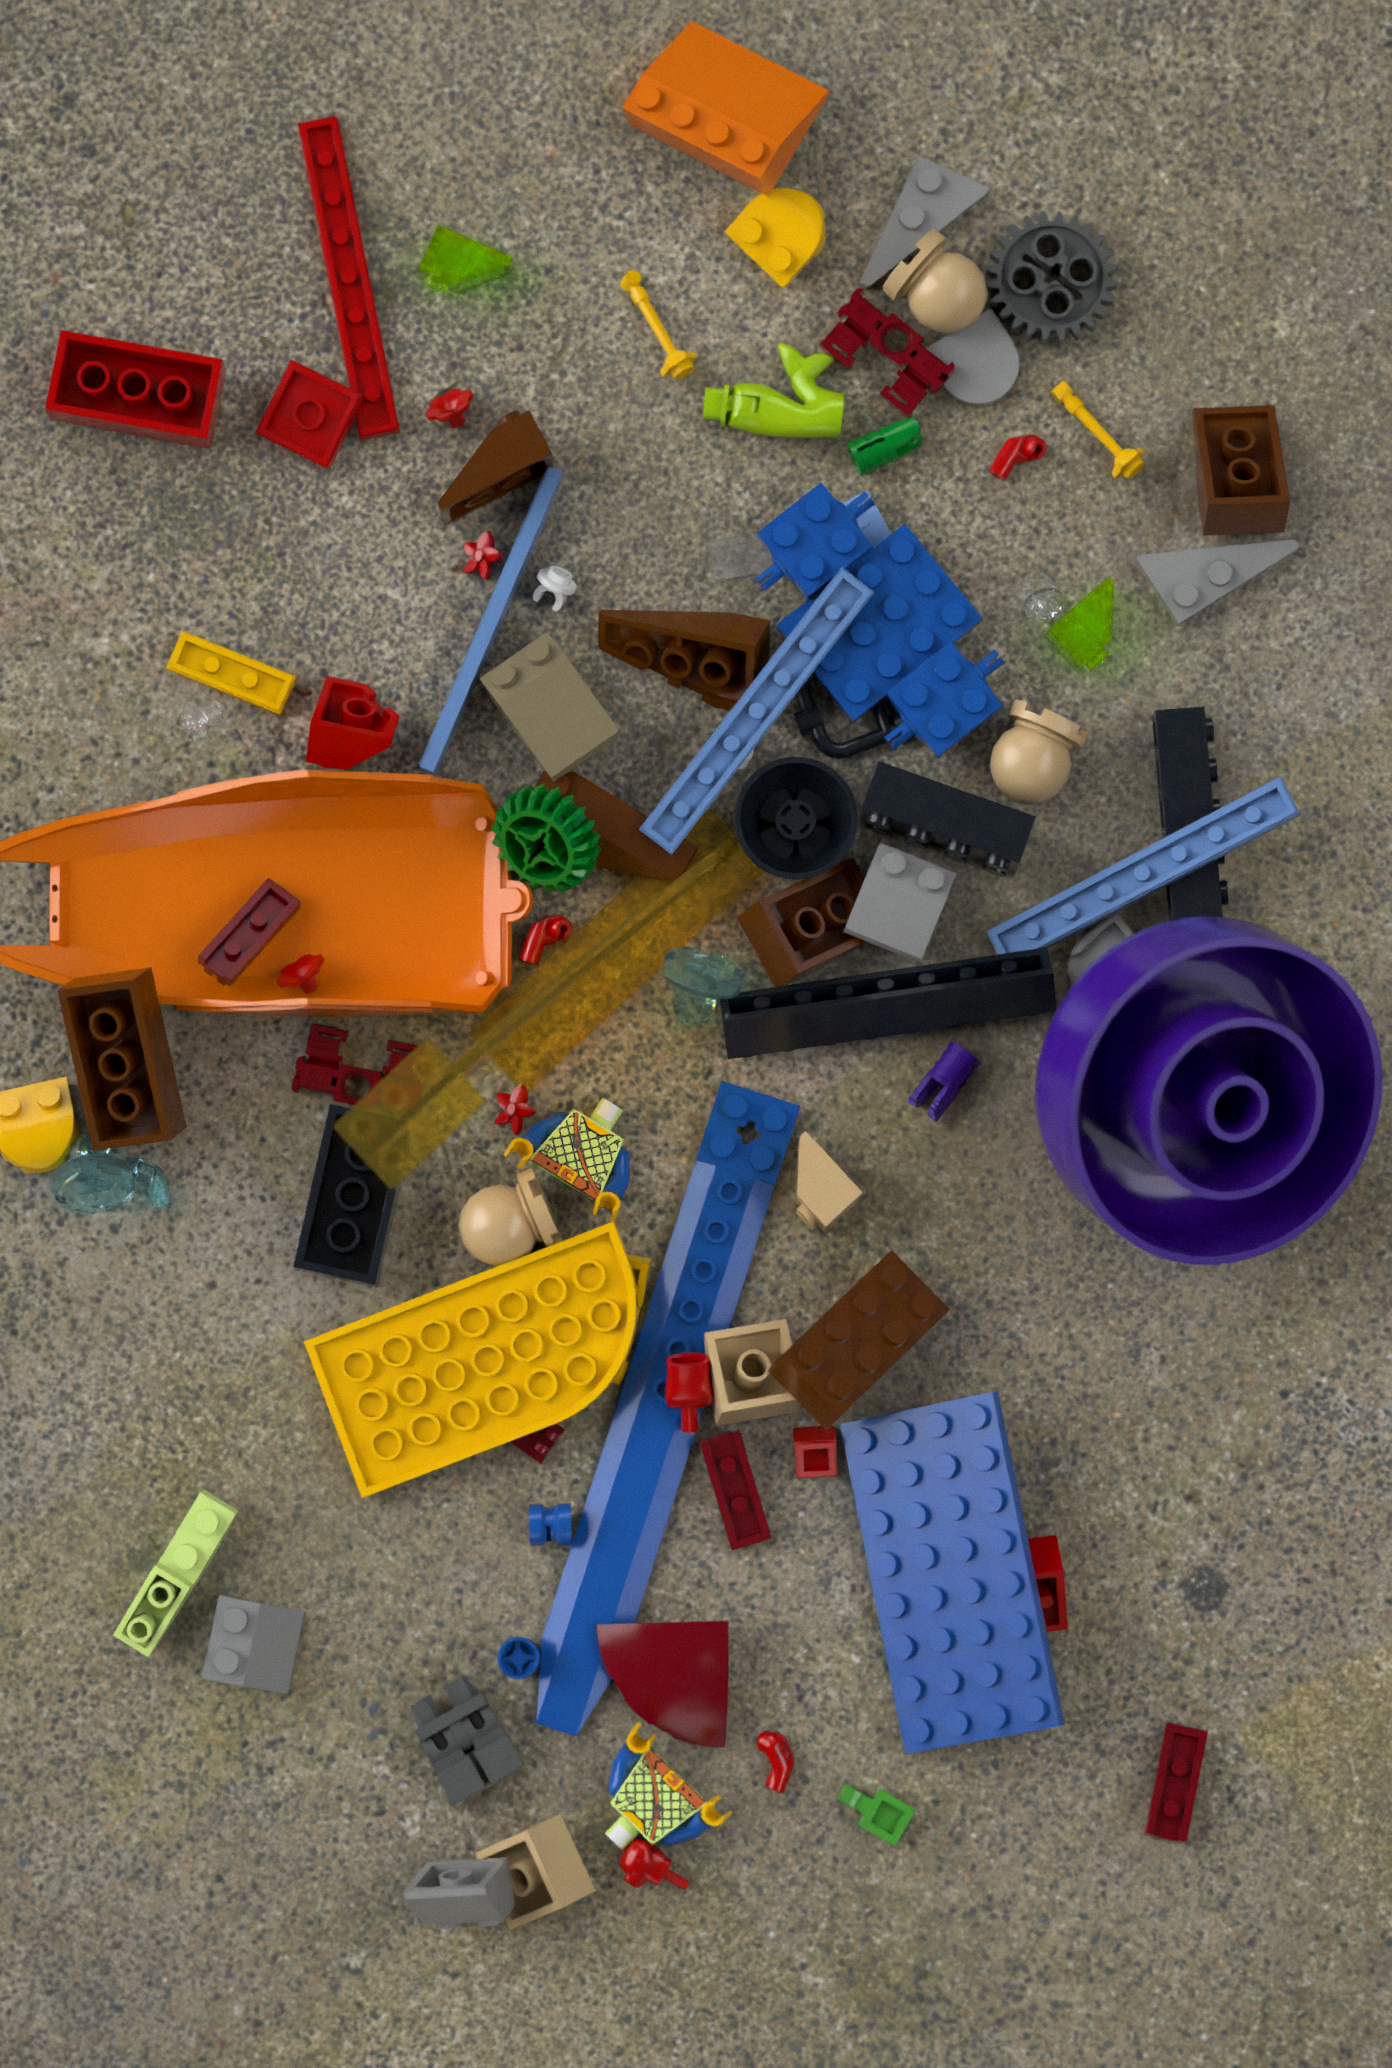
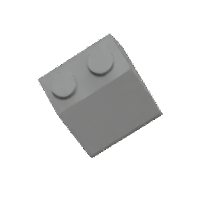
[843,843,957,963]
[202,1595,305,1694]
[403,1858,515,1929]

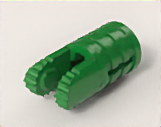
[846,417,923,476]

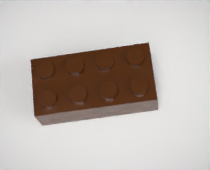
[57,967,187,1151]
[767,1250,950,1430]

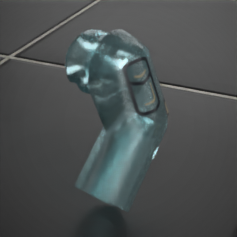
[119,1158,174,1210]

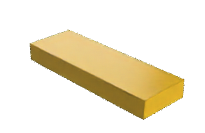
[166,631,297,716]

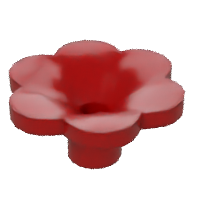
[425,388,474,428]
[276,954,324,994]

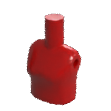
[665,1353,713,1433]

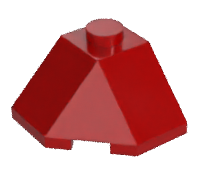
[305,676,399,771]

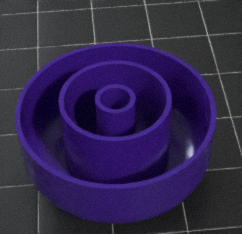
[1035,916,1383,1265]

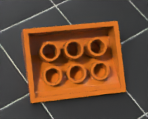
[622,21,830,196]

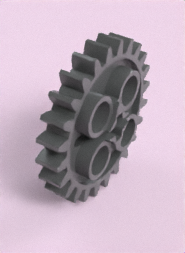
[985,211,1118,345]

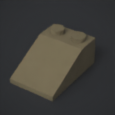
[479,632,622,782]

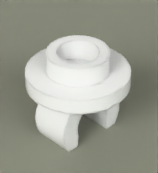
[533,566,577,612]

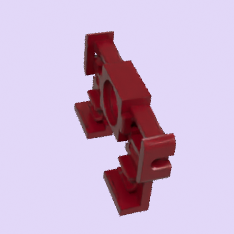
[820,288,955,418]
[291,1023,426,1117]

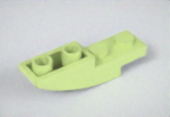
[113,1489,239,1657]

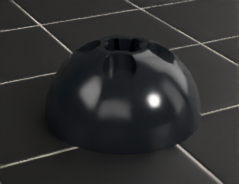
[734,757,858,880]

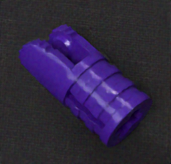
[907,1041,981,1122]

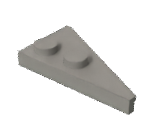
[859,156,990,290]
[1135,539,1299,627]

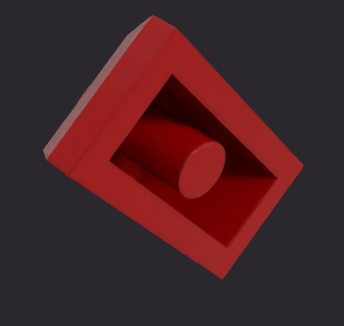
[1028,1535,1068,1632]

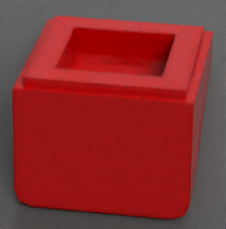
[793,1425,838,1479]

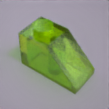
[418,224,514,294]
[1045,577,1115,673]

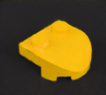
[724,188,826,288]
[0,1076,80,1174]

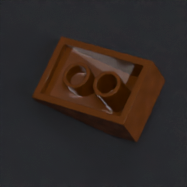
[1193,405,1290,535]
[438,410,554,526]
[737,857,869,987]

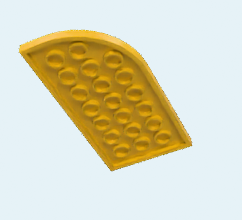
[304,1222,638,1498]

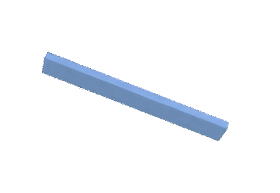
[419,467,563,777]
[639,567,874,855]
[987,777,1301,954]

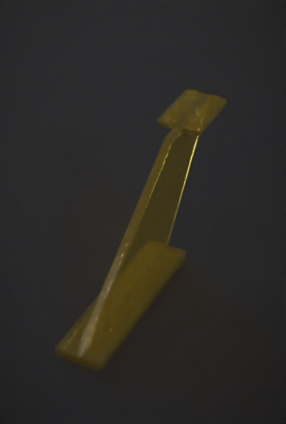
[334,809,765,1188]

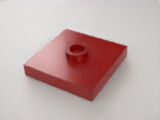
[255,359,365,470]

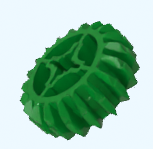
[491,784,601,894]

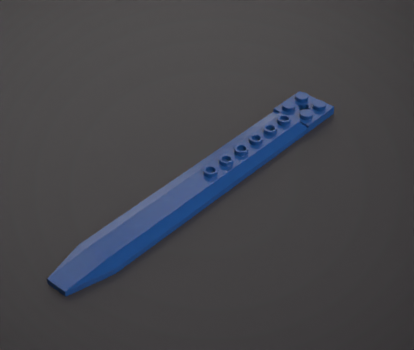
[536,1081,800,1736]

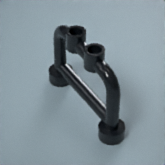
[793,680,918,759]

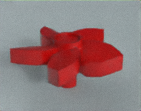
[463,530,504,580]
[494,1085,537,1135]

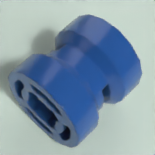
[529,1503,572,1546]
[497,1637,540,1679]

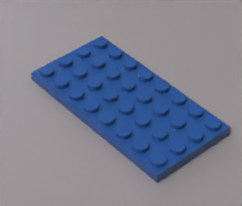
[840,1391,1065,1754]

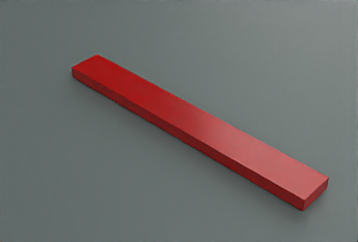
[297,116,400,441]

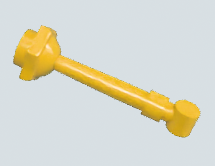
[620,270,698,380]
[1050,380,1145,480]

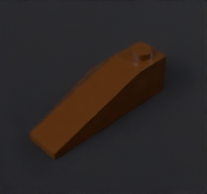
[598,610,771,710]
[534,770,698,884]

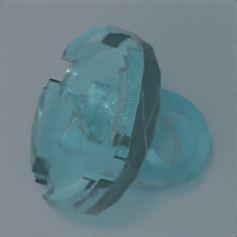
[661,946,744,1026]
[52,1132,135,1214]

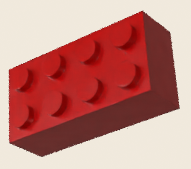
[45,330,227,449]

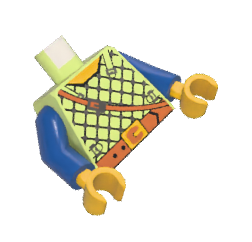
[504,1098,630,1222]
[605,1722,732,1850]

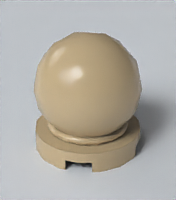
[883,228,988,333]
[989,699,1089,805]
[458,1168,563,1266]

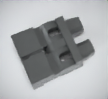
[411,1676,526,1806]

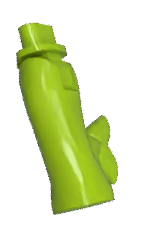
[702,343,845,438]

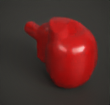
[619,1838,690,1890]

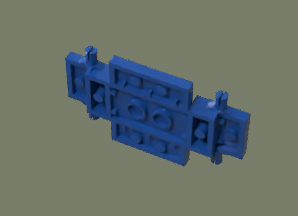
[755,482,1005,758]

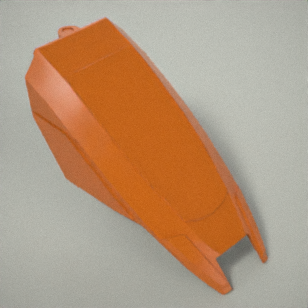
[0,770,533,1017]

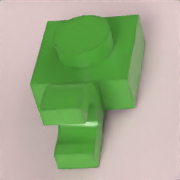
[837,1783,916,1846]

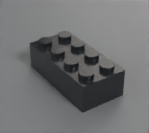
[859,761,1036,877]
[293,1104,414,1288]

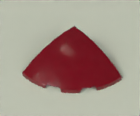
[596,1621,729,1747]

